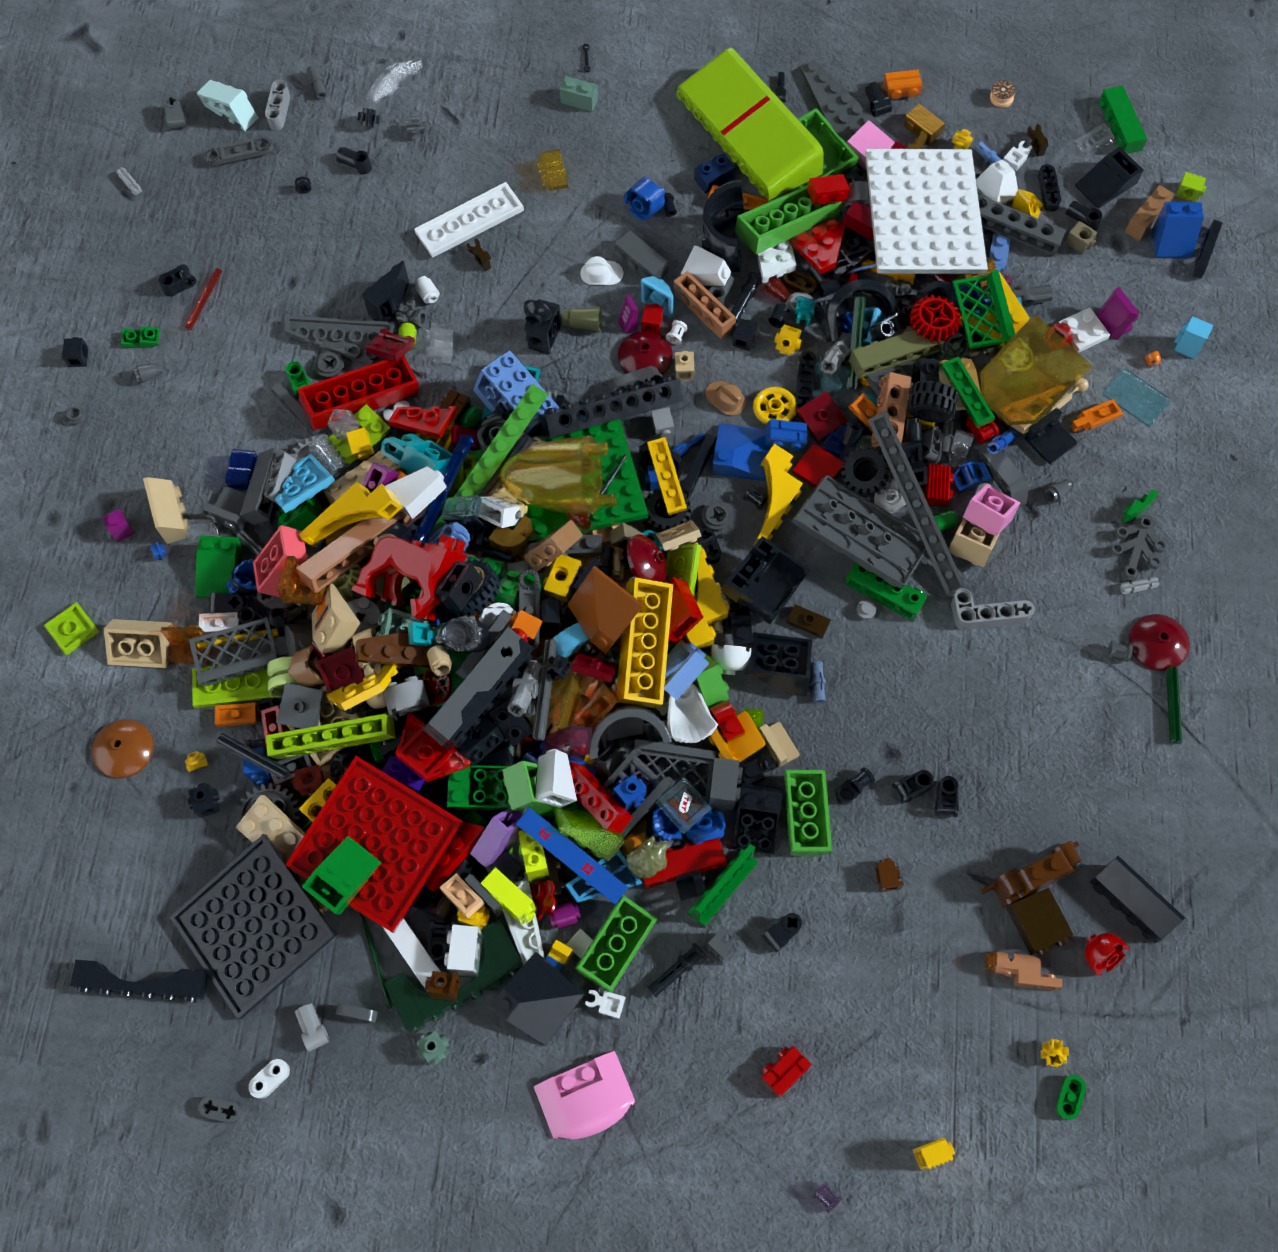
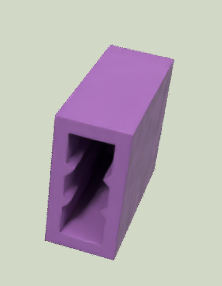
[470,807,524,867]

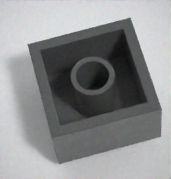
[709,758,743,812]

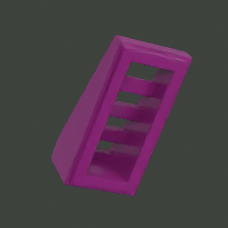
[618,295,638,334]

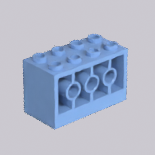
[473,351,559,438]

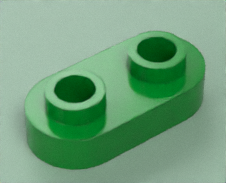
[1055,1075,1086,1120]

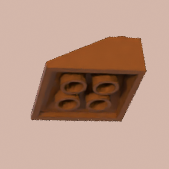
[568,566,643,654]

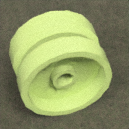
[267,656,301,698]

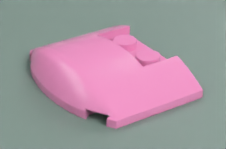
[534,1051,635,1140]

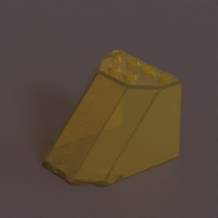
[980,314,1096,425]

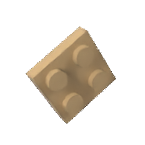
[656,520,701,551]

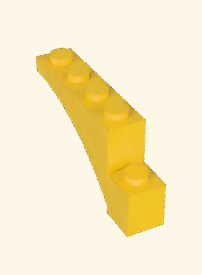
[754,444,803,545]
[299,482,403,547]
[684,543,730,650]

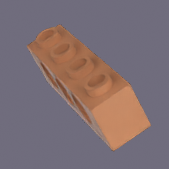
[673,271,736,340]
[871,372,911,451]

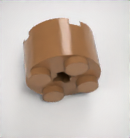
[288,645,325,689]

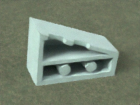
[197,80,258,131]

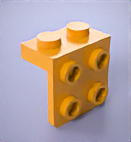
[708,711,766,762]

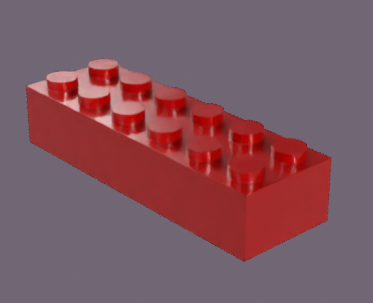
[298,355,419,431]

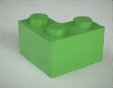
[693,651,729,709]

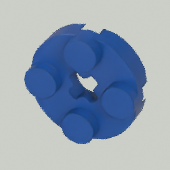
[683,809,726,844]

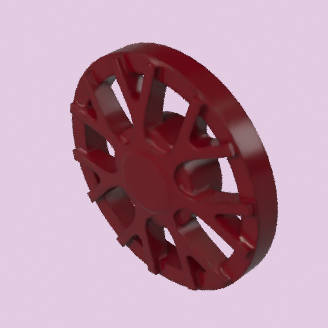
[422,668,452,706]

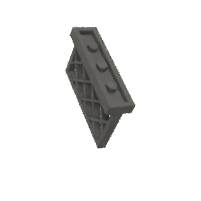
[189,617,280,687]
[629,739,716,802]

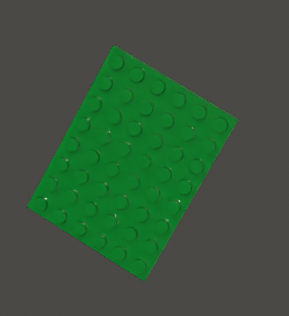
[471,419,648,545]

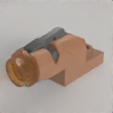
[984,949,1062,991]

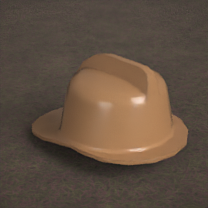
[705,381,746,416]

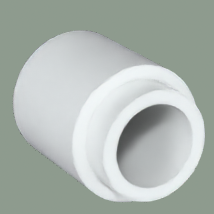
[415,276,440,304]

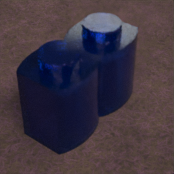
[225,449,258,490]

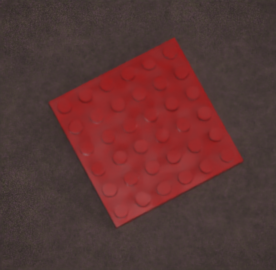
[285,756,463,933]

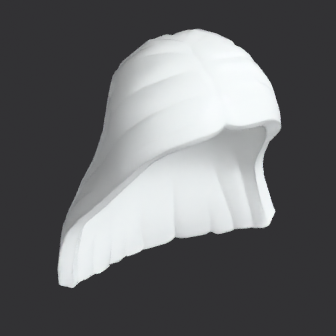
[667,683,718,743]

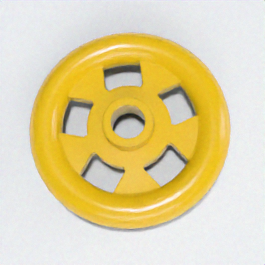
[753,387,796,425]

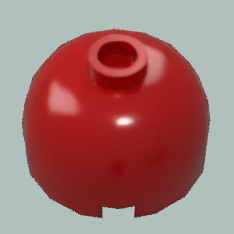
[1084,933,1129,976]

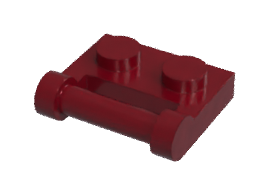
[365,329,415,361]

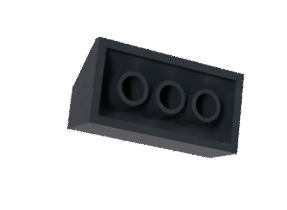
[1090,856,1185,943]

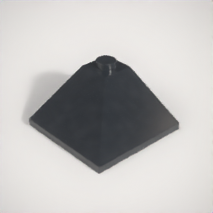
[749,632,812,697]
[490,952,586,1045]

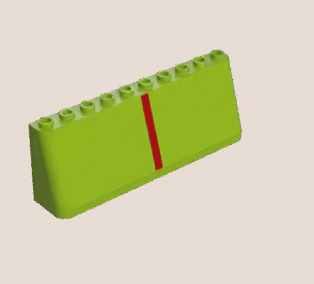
[676,47,824,201]

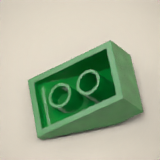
[195,535,244,599]

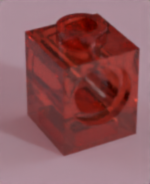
[292,765,325,795]

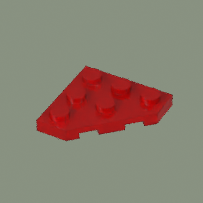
[790,218,845,274]

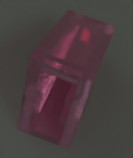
[542,725,592,762]

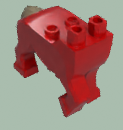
[351,534,467,621]

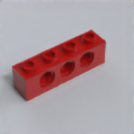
[569,761,633,834]

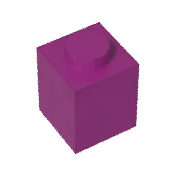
[102,509,135,542]

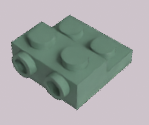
[375,608,428,637]

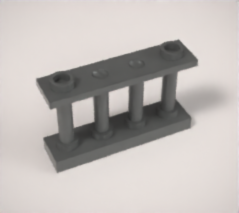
[581,749,676,845]

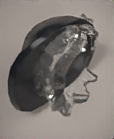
[435,615,490,652]

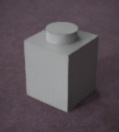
[651,407,674,439]

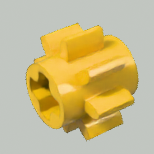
[951,129,973,149]
[1041,1038,1069,1067]

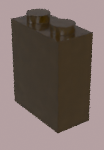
[1006,888,1074,956]

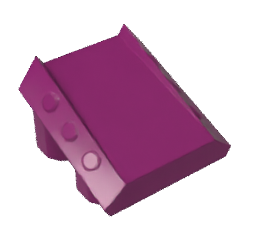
[1096,287,1139,340]

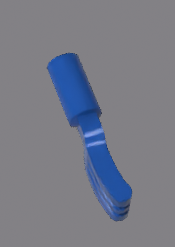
[672,432,705,458]

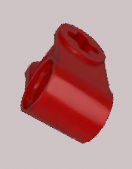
[966,414,999,443]

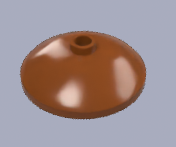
[92,719,154,779]

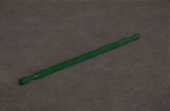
[359,912,392,1009]

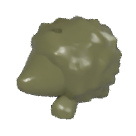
[626,836,669,879]

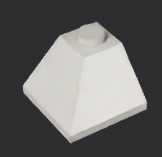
[976,159,1018,205]

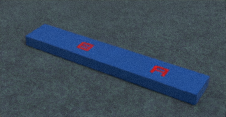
[515,807,628,904]

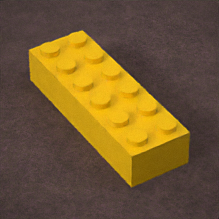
[615,577,673,708]

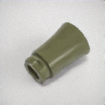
[563,306,602,332]

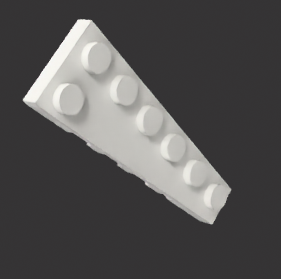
[486,838,545,965]

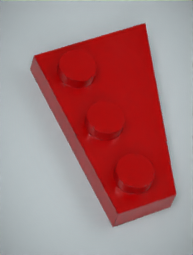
[388,406,457,439]

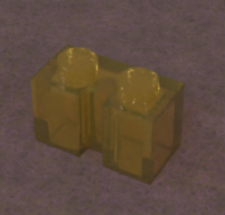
[537,149,568,192]

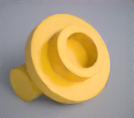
[185,751,209,772]

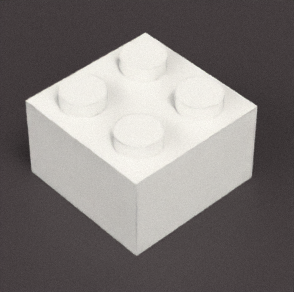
[444,925,483,977]

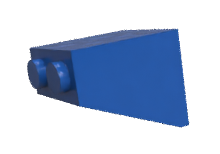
[1152,202,1204,258]

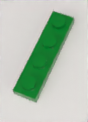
[941,356,995,428]

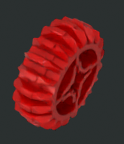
[910,294,961,344]

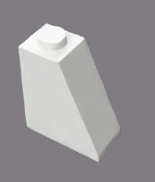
[681,246,731,286]
[386,466,446,519]
[535,749,577,808]

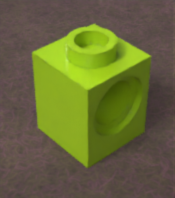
[1176,172,1207,202]

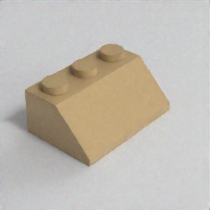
[143,477,191,544]
[104,619,173,668]

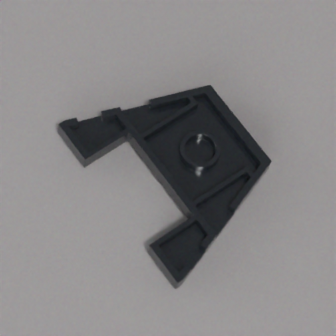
[829,227,875,280]

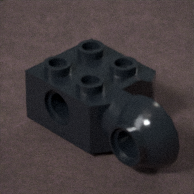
[523,299,562,355]

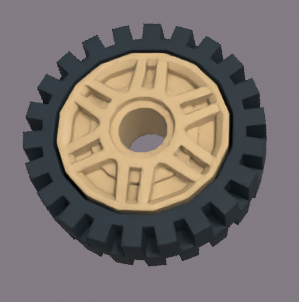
[444,559,500,618]

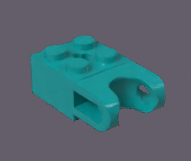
[381,433,459,481]

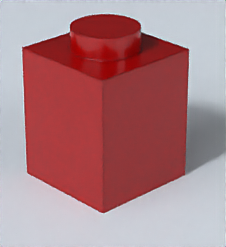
[642,304,664,334]

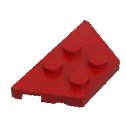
[396,713,471,782]
[427,822,486,892]

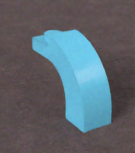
[539,622,589,659]

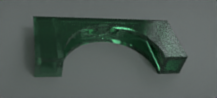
[384,919,523,1033]

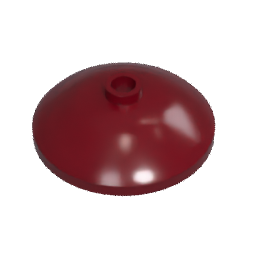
[618,331,673,380]
[627,534,667,583]
[1129,614,1190,671]

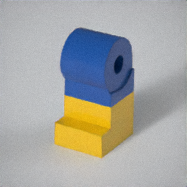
[546,940,574,972]

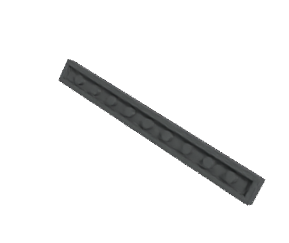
[868,411,966,597]

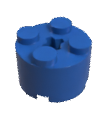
[624,176,665,221]

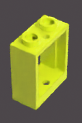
[518,830,550,883]
[480,867,536,925]

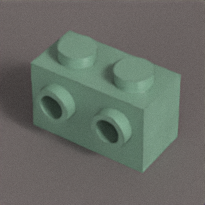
[560,76,598,112]

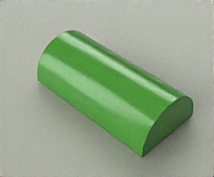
[784,770,832,857]
[575,895,657,993]

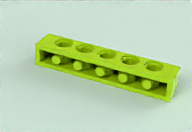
[266,714,396,759]

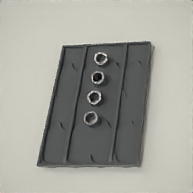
[791,475,927,588]

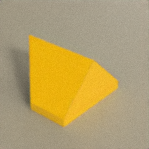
[1011,189,1044,218]

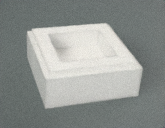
[566,929,593,959]

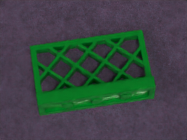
[952,270,1016,349]
[688,844,758,927]

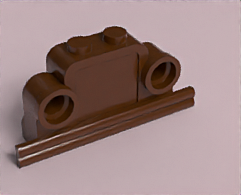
[980,841,1082,908]

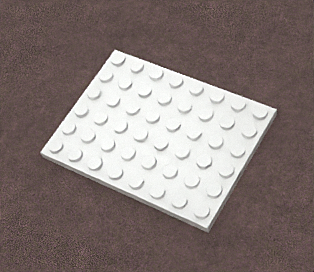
[865,149,988,274]

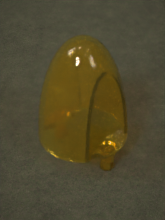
[500,436,617,514]

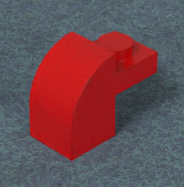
[708,700,745,743]

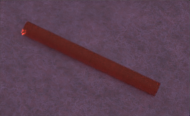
[185,268,222,330]

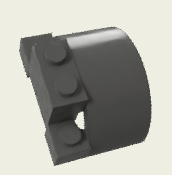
[584,702,672,759]

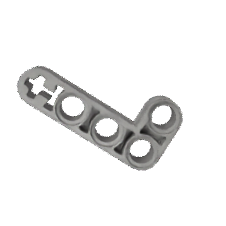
[951,588,1035,630]

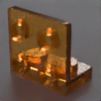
[277,556,329,605]
[161,625,211,664]

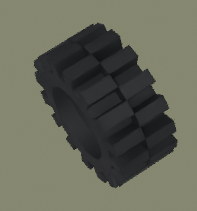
[330,748,370,783]

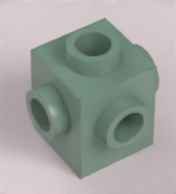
[416,1031,450,1065]

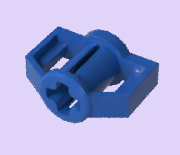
[953,462,992,494]

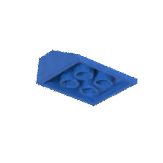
[712,423,772,481]

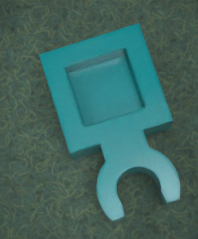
[795,297,816,326]
[408,622,443,647]

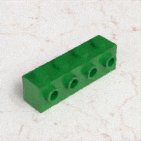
[845,562,927,622]

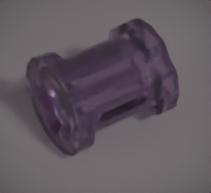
[812,1181,842,1214]

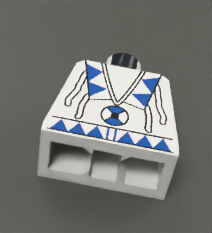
[477,496,528,528]

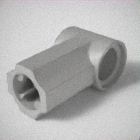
[295,1003,330,1052]

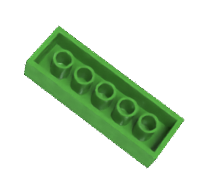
[735,185,844,254]

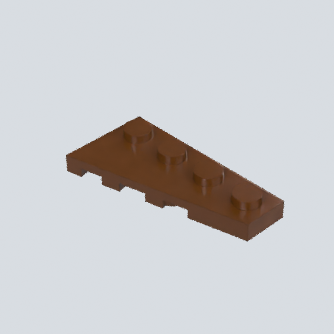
[356,626,438,668]

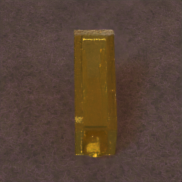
[536,665,585,732]

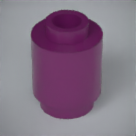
[548,902,581,929]

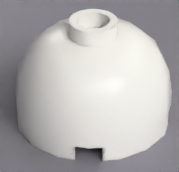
[711,644,751,675]

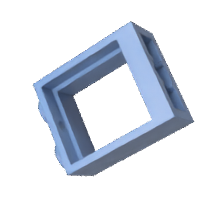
[664,640,709,700]

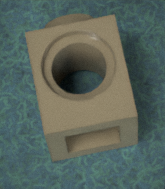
[1065,221,1097,254]

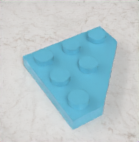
[275,454,335,513]

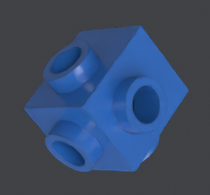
[612,774,647,810]

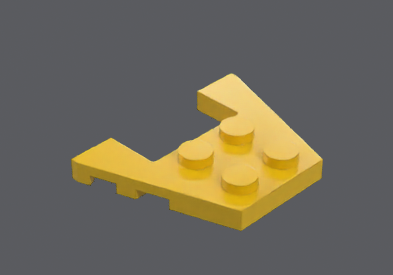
[959,272,1030,346]
[326,664,402,711]

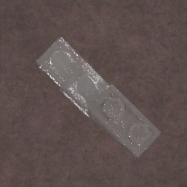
[363,60,423,104]

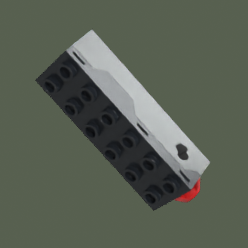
[423,627,534,751]

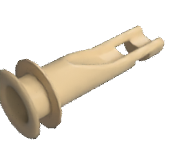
[611,547,624,580]

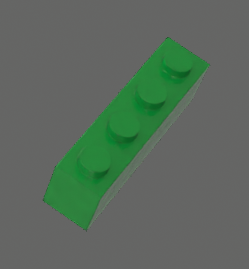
[1099,85,1147,154]

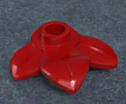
[532,880,556,921]

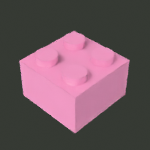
[963,484,1020,537]

